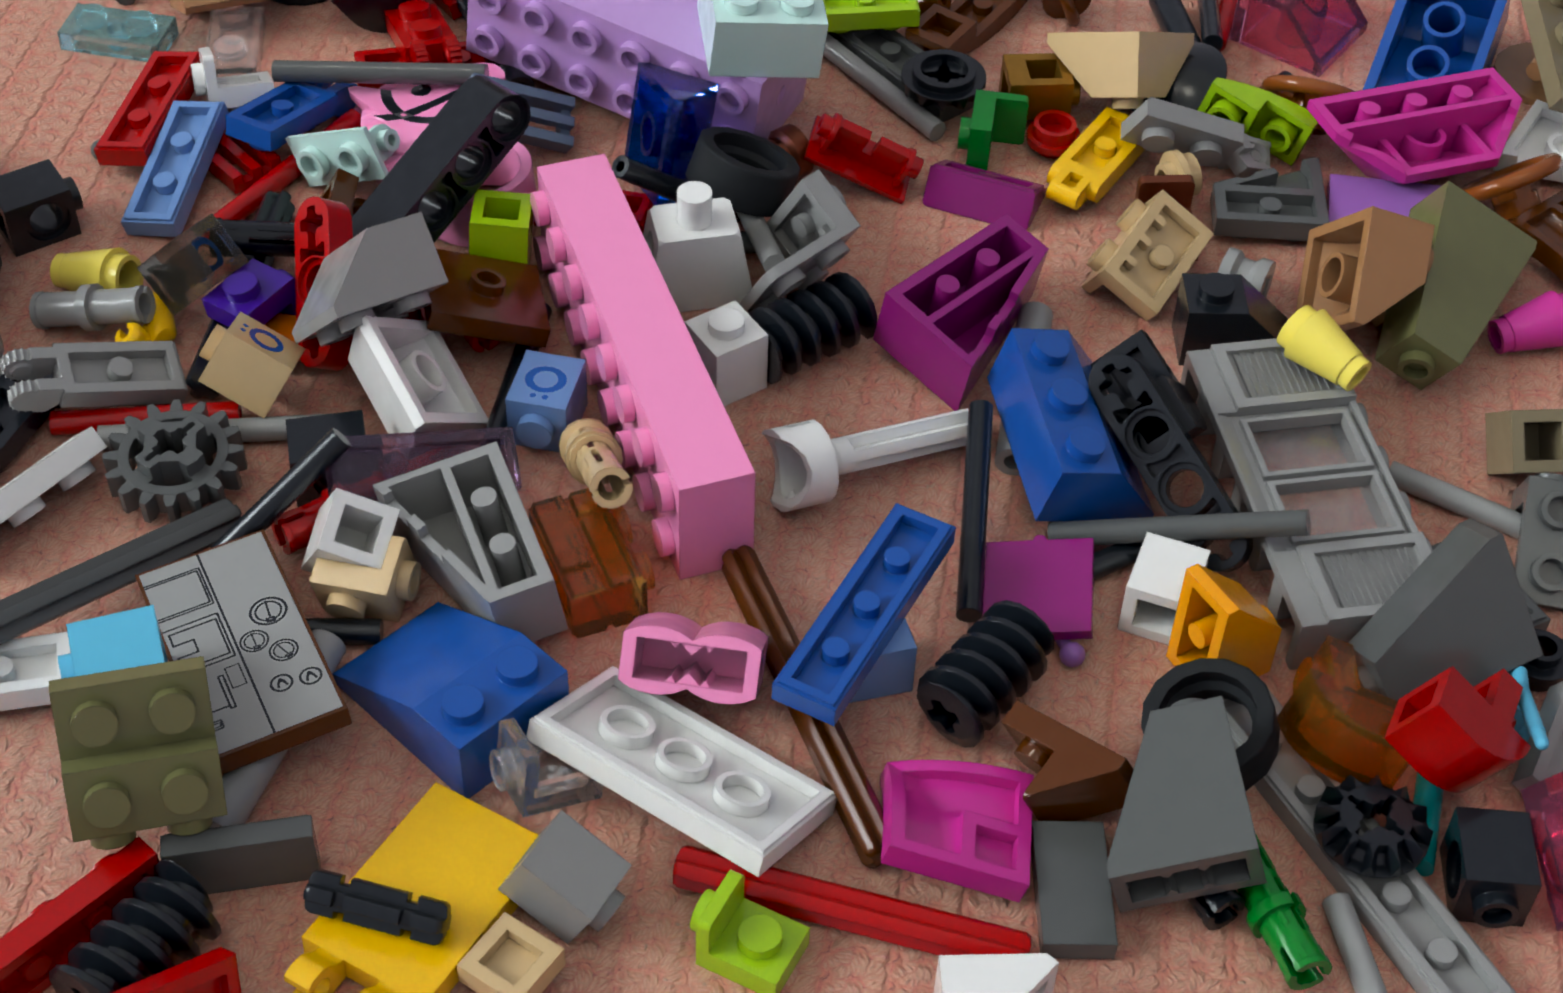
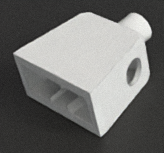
[643,181,752,312]

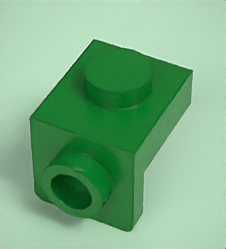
[957,89,1029,170]

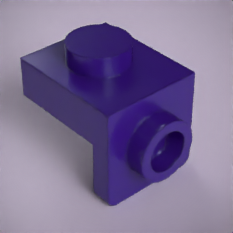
[201,258,296,327]

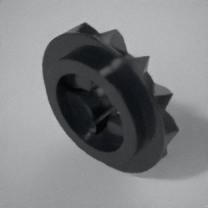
[901,49,986,111]
[1313,774,1434,878]

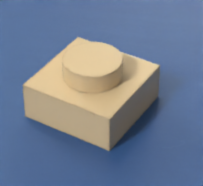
[457,912,566,993]

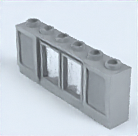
[1180,338,1433,670]

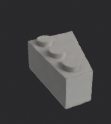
[372,441,568,642]

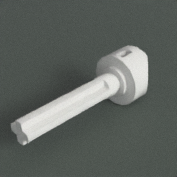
[762,408,968,512]

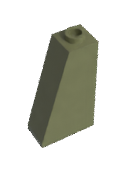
[1375,181,1537,390]

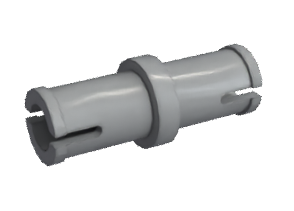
[29,283,156,331]

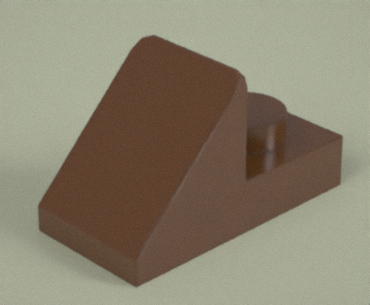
[1001,700,1134,821]

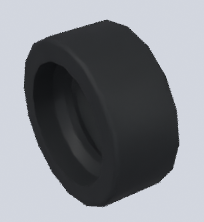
[685,126,801,217]
[1141,658,1280,791]

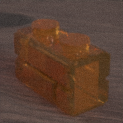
[529,488,655,638]

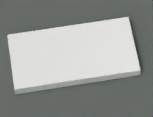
[526,666,837,877]

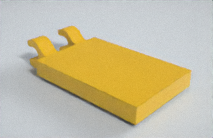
[284,782,538,993]

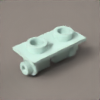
[285,124,400,187]

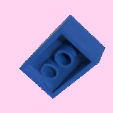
[1363,0,1510,90]
[333,602,569,799]

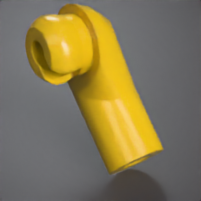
[115,292,177,342]

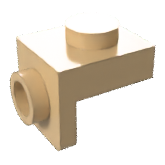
[309,535,421,623]

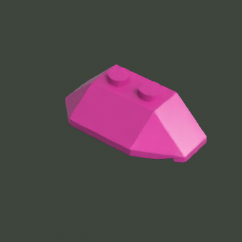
[1306,67,1522,184]

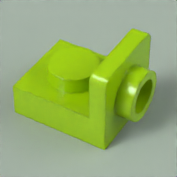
[690,869,810,993]

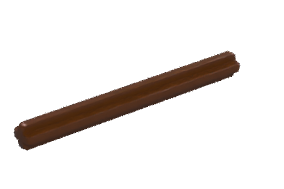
[722,545,883,869]

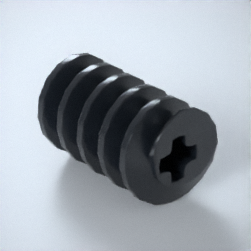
[748,272,877,384]
[917,600,1054,747]
[48,859,222,993]

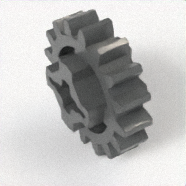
[102,399,248,523]

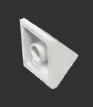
[347,316,489,462]

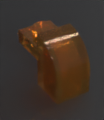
[1277,635,1410,789]

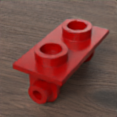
[804,113,924,204]

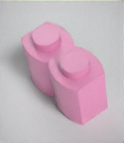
[618,612,769,704]

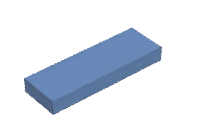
[121,100,229,237]

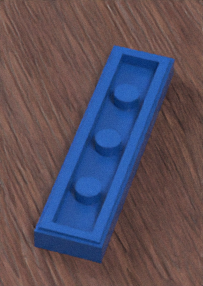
[771,503,956,726]

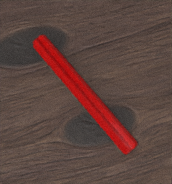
[673,845,1032,955]

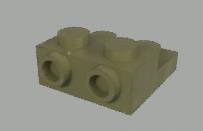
[49,656,228,850]

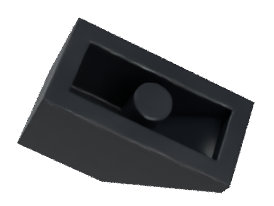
[1172,273,1288,366]

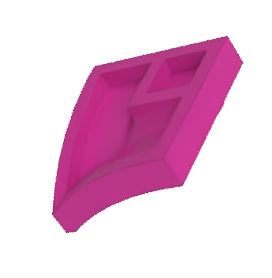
[879,760,1034,902]

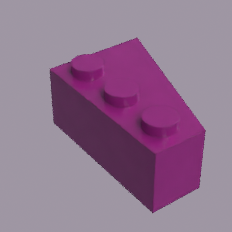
[873,214,1049,411]

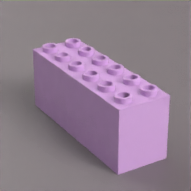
[466,0,807,146]

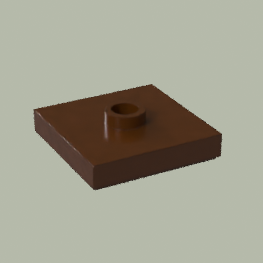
[424,249,551,348]

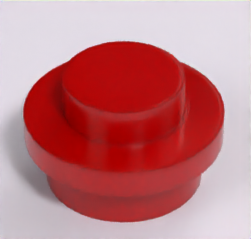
[1026,110,1081,159]

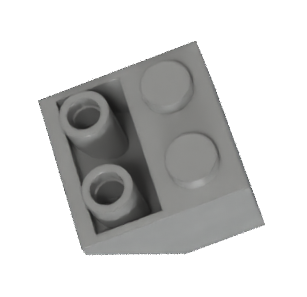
[292,211,449,347]

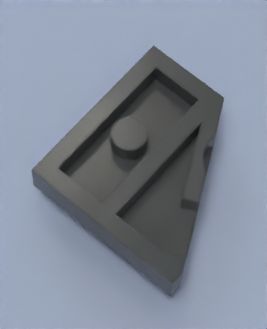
[1210,157,1329,242]

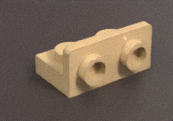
[1081,189,1214,321]

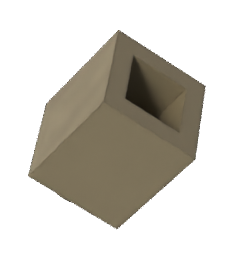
[1485,409,1563,474]

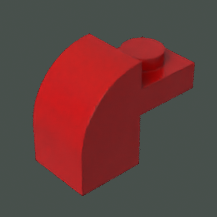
[1384,665,1531,793]

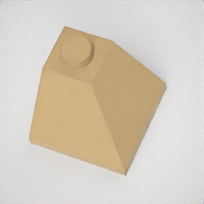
[1047,31,1194,109]

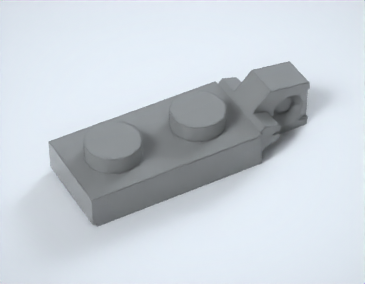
[1120,97,1271,178]

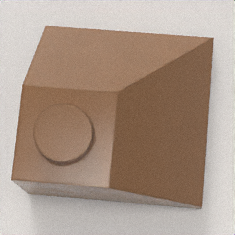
[1295,206,1435,331]

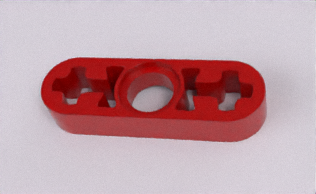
[294,196,353,371]

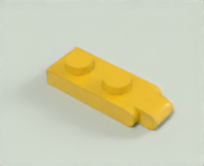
[1046,107,1145,211]

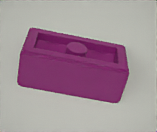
[923,159,1047,230]

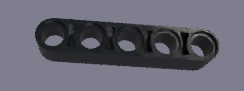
[352,75,531,243]

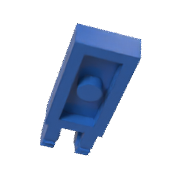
[225,82,357,152]

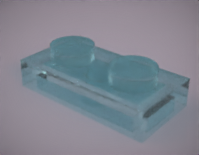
[57,3,179,62]

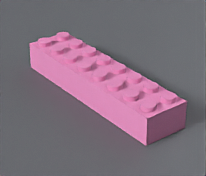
[530,154,756,580]

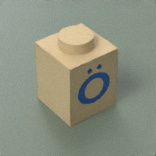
[198,311,305,418]

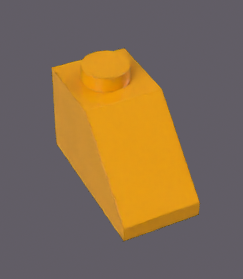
[1166,564,1282,677]

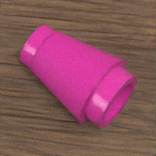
[1487,290,1563,354]

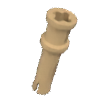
[559,418,633,509]

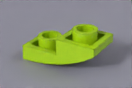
[1198,77,1319,166]

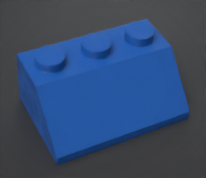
[987,328,1154,522]

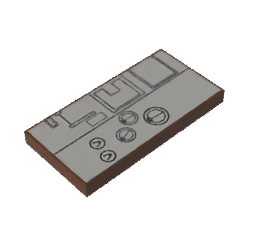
[135,529,352,775]

